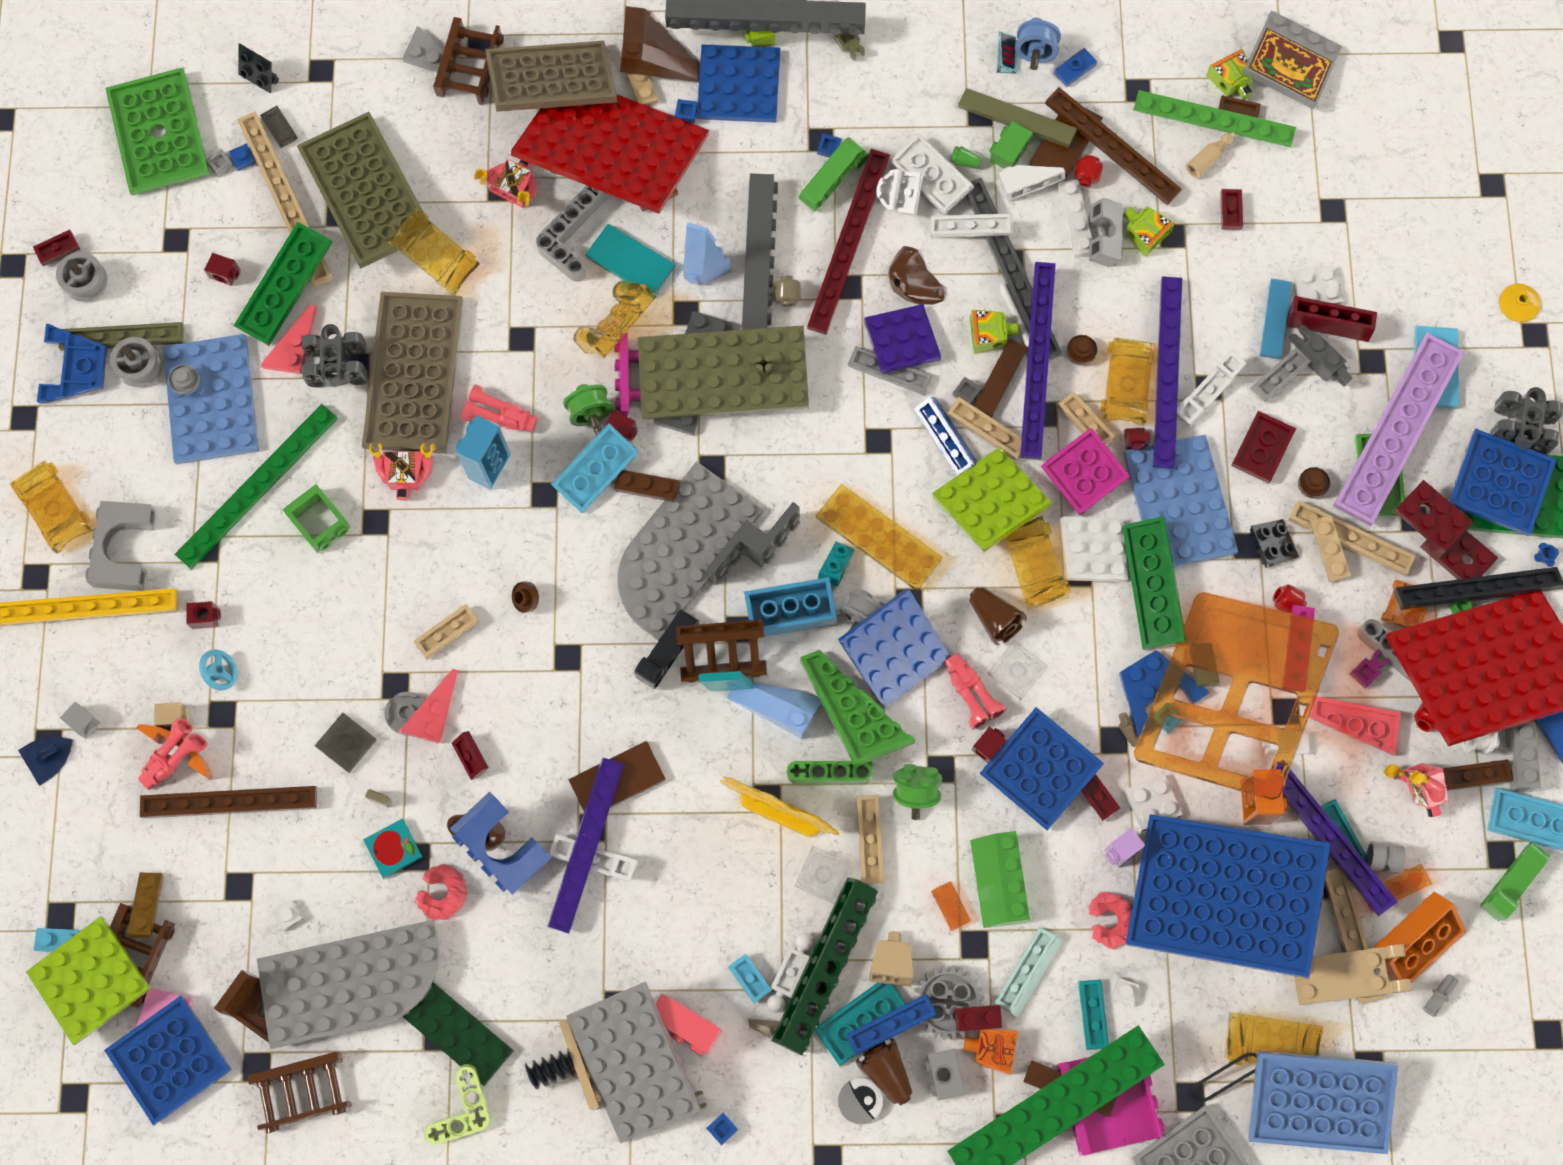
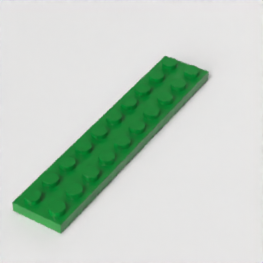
[947,1025,1165,1165]

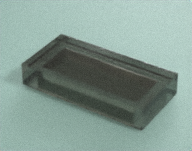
[260,106,298,148]

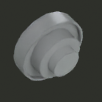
[168,364,201,396]

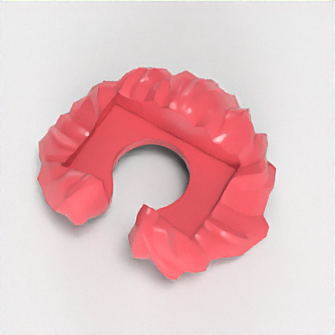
[415,864,468,920]
[1089,892,1133,950]

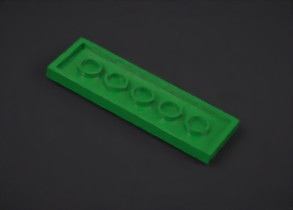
[233,222,333,346]
[1122,516,1187,650]

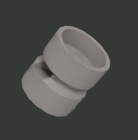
[1366,841,1405,874]

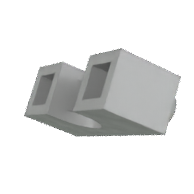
[1089,197,1123,267]
[1505,722,1541,792]

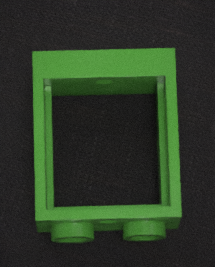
[282,484,350,552]

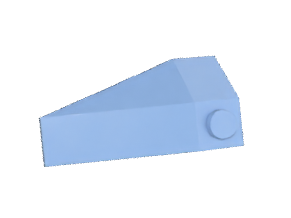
[683,223,731,285]
[727,682,822,739]

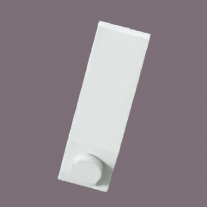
[999,165,1065,202]

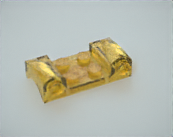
[388,210,480,295]
[573,281,656,358]
[1100,337,1155,426]
[9,460,93,554]
[1004,515,1072,611]
[1224,1012,1324,1066]

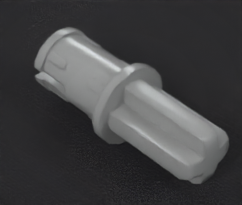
[1422,974,1459,1017]

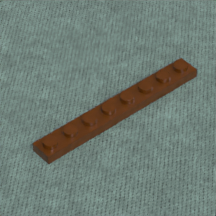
[1045,87,1182,206]
[140,786,317,818]

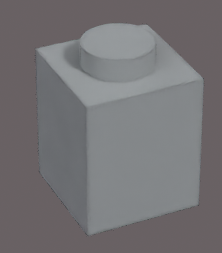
[60,702,100,738]

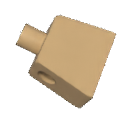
[868,931,913,987]

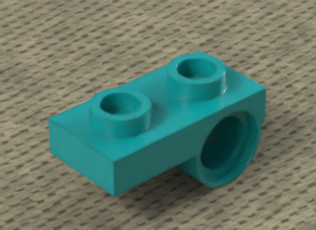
[818,541,855,587]

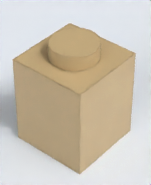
[154,702,190,729]

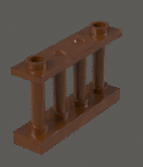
[433,17,504,105]
[676,619,767,683]
[110,903,175,1008]
[247,1051,352,1134]

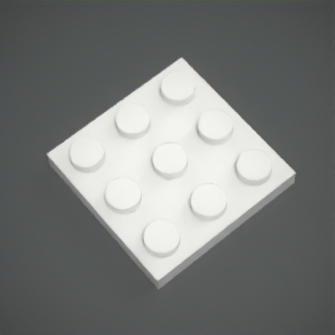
[1060,517,1128,582]

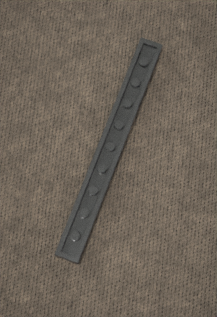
[966,177,1062,360]

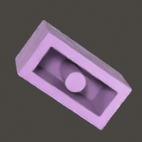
[1105,828,1146,867]

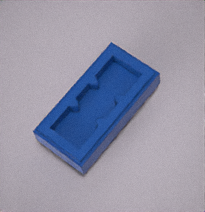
[1054,48,1097,87]

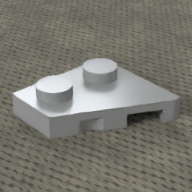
[403,26,444,73]

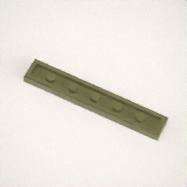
[958,88,1077,148]
[58,322,184,351]

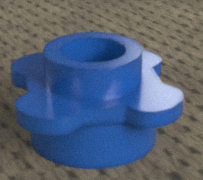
[1534,543,1559,567]

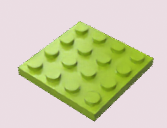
[932,448,1051,553]
[26,916,151,1045]

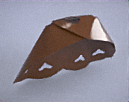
[888,246,944,305]

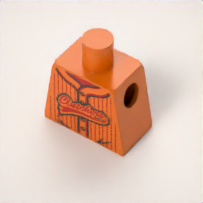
[963,1030,1018,1075]

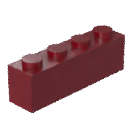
[1286,296,1377,342]

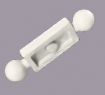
[767,933,813,1013]

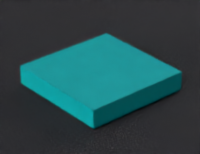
[699,671,753,691]

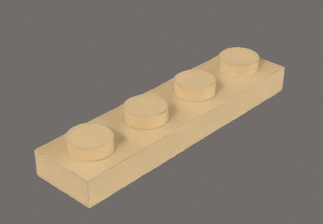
[947,397,1021,460]
[857,795,884,885]
[559,1019,602,1110]

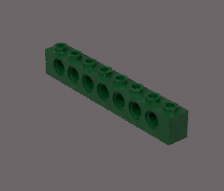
[771,877,878,1056]

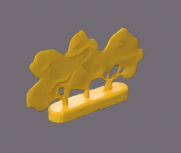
[720,776,839,837]

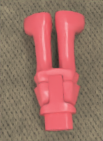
[462,384,538,432]
[944,653,1007,730]
[138,718,207,790]

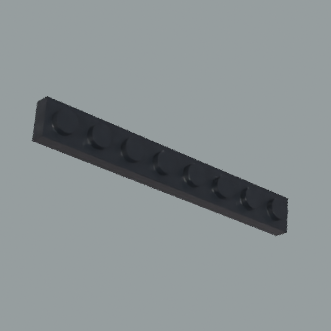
[1394,567,1563,610]

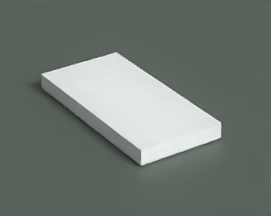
[889,133,974,215]

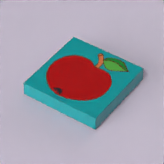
[363,818,423,879]

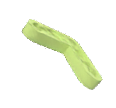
[425,1064,490,1145]

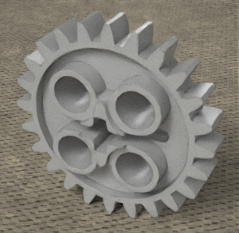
[912,966,985,1040]

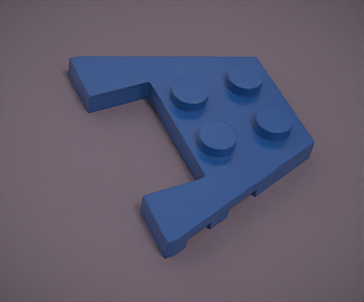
[37,324,108,404]
[1119,650,1209,738]

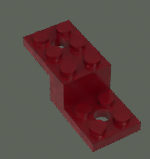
[1394,479,1498,579]

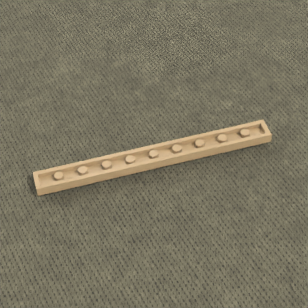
[237,111,334,288]

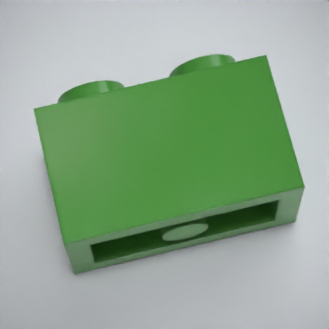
[989,121,1033,169]

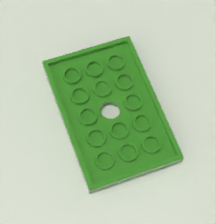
[105,67,210,195]

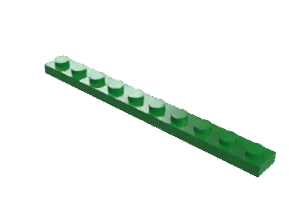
[174,403,338,570]

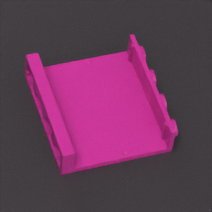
[1057,1057,1165,1156]

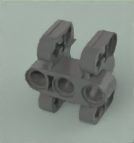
[302,324,367,388]
[1490,387,1563,454]

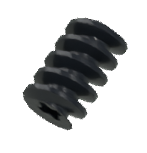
[525,1048,575,1090]

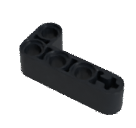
[634,609,700,689]

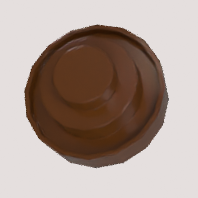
[1066,335,1097,366]
[1298,467,1330,498]
[512,581,539,613]

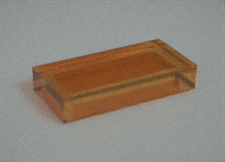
[931,881,971,931]

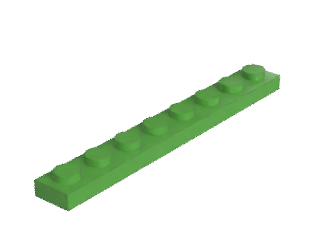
[1133,90,1296,147]

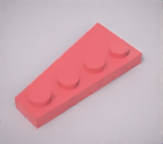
[1310,696,1401,756]

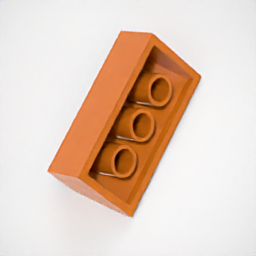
[1372,892,1466,983]

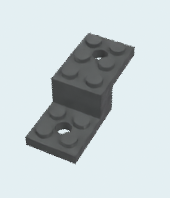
[707,502,801,585]

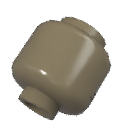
[774,275,801,307]

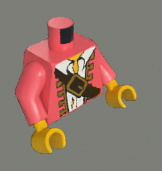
[474,159,537,208]
[369,442,435,501]
[1383,763,1448,817]

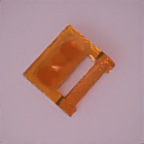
[1381,580,1428,628]

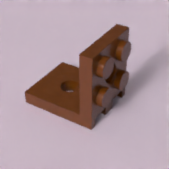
[214,970,269,1043]

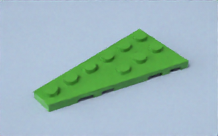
[800,650,915,767]

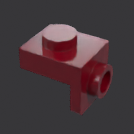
[1124,428,1150,450]

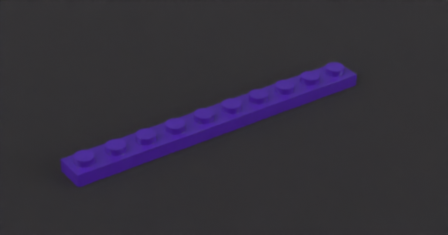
[1020,261,1056,460]
[1153,276,1182,469]

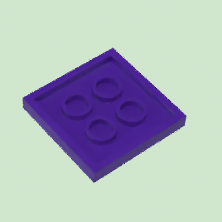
[864,304,942,374]

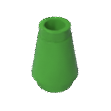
[950,146,981,169]

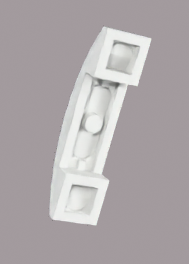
[1177,350,1247,425]
[549,834,638,882]

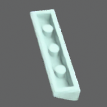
[995,927,1062,1018]

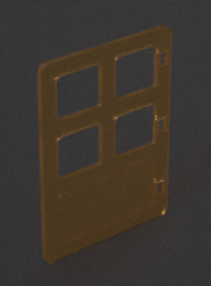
[1134,592,1339,800]

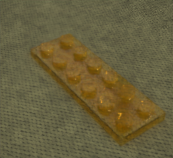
[816,483,943,592]

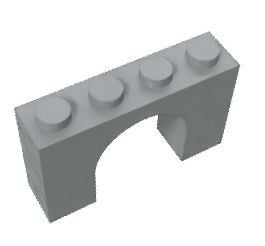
[85,501,157,591]

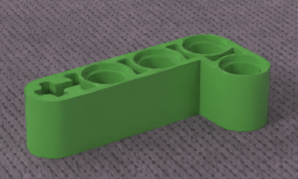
[799,137,868,212]
[787,761,872,784]
[1480,841,1550,922]

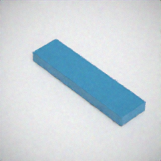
[1259,278,1292,360]

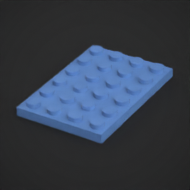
[163,334,259,464]
[1123,434,1238,567]
[1248,1050,1398,1154]

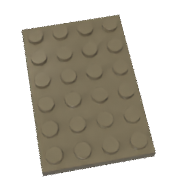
[485,40,617,112]

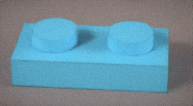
[34,928,81,952]
[728,954,772,1004]

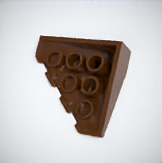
[620,6,700,82]

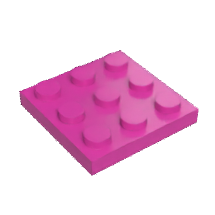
[1041,428,1130,516]

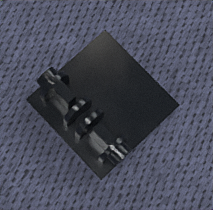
[238,43,279,93]
[1249,519,1299,568]

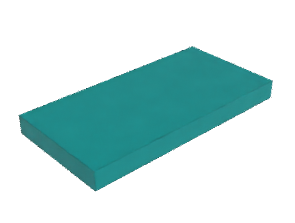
[585,224,675,298]
[814,982,906,1066]

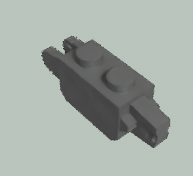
[1289,325,1353,387]

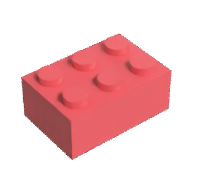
[656,993,722,1056]

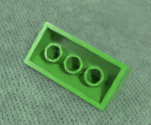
[970,831,1030,928]

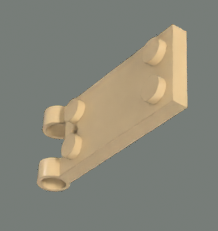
[1294,944,1412,1005]

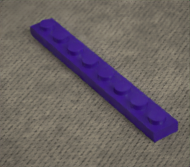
[547,757,624,934]
[1271,761,1398,917]

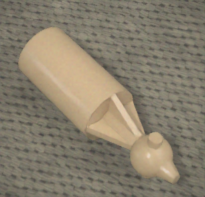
[1186,132,1235,178]

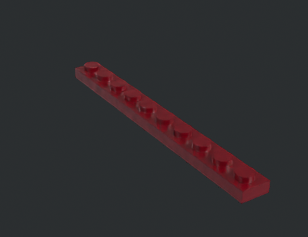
[807,149,890,335]

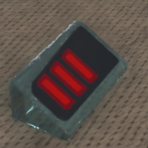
[996,31,1018,74]

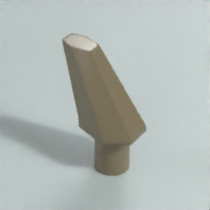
[1118,712,1138,747]
[748,1018,778,1038]

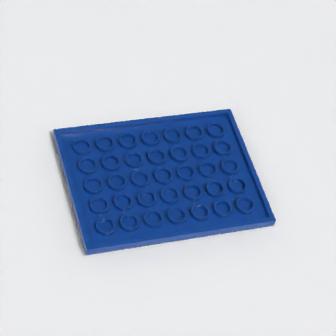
[1126,814,1331,979]

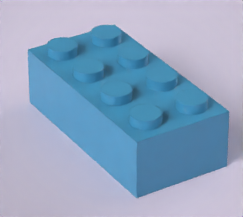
[456,415,511,490]
[744,577,837,637]

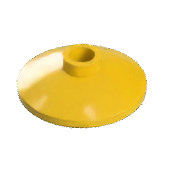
[1499,283,1541,322]

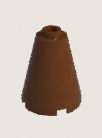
[969,587,1027,646]
[855,1038,913,1106]

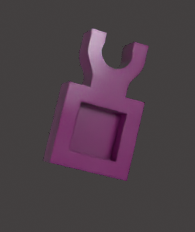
[1349,649,1390,689]

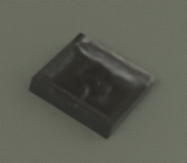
[315,712,377,773]

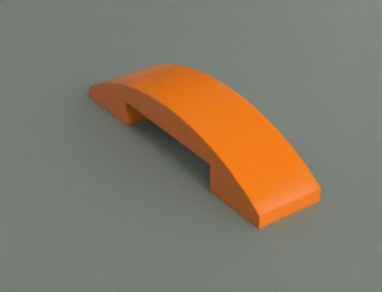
[136,724,213,780]

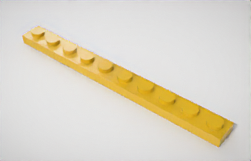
[0,588,178,625]

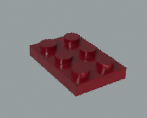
[1231,411,1297,484]

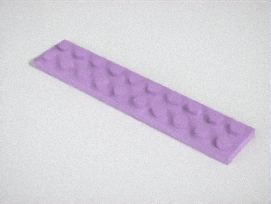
[1333,333,1464,526]

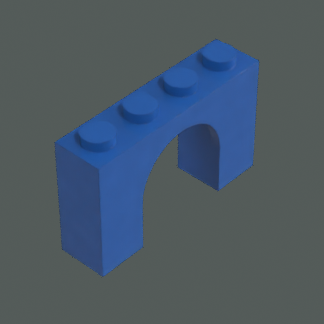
[450,791,551,895]

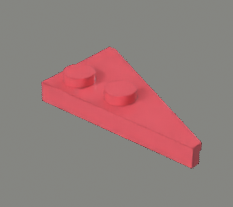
[261,304,317,374]
[398,669,458,744]

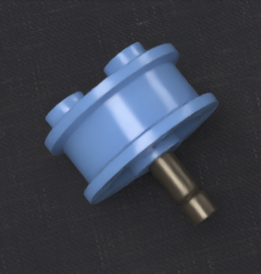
[1015,17,1061,70]

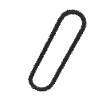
[1191,1053,1257,1102]

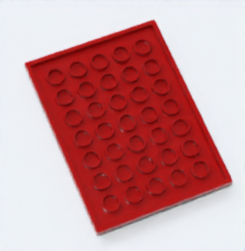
[511,94,709,214]
[1386,592,1563,747]

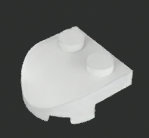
[877,169,923,215]

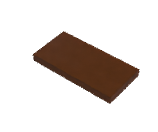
[1029,108,1103,181]
[568,741,666,811]

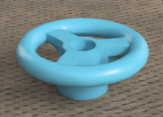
[199,649,237,691]

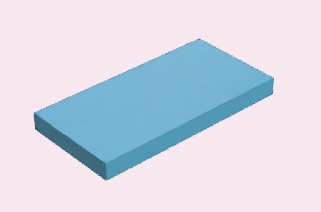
[1415,326,1459,408]
[551,423,639,513]
[1487,787,1563,851]

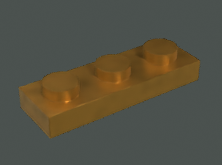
[127,872,163,938]

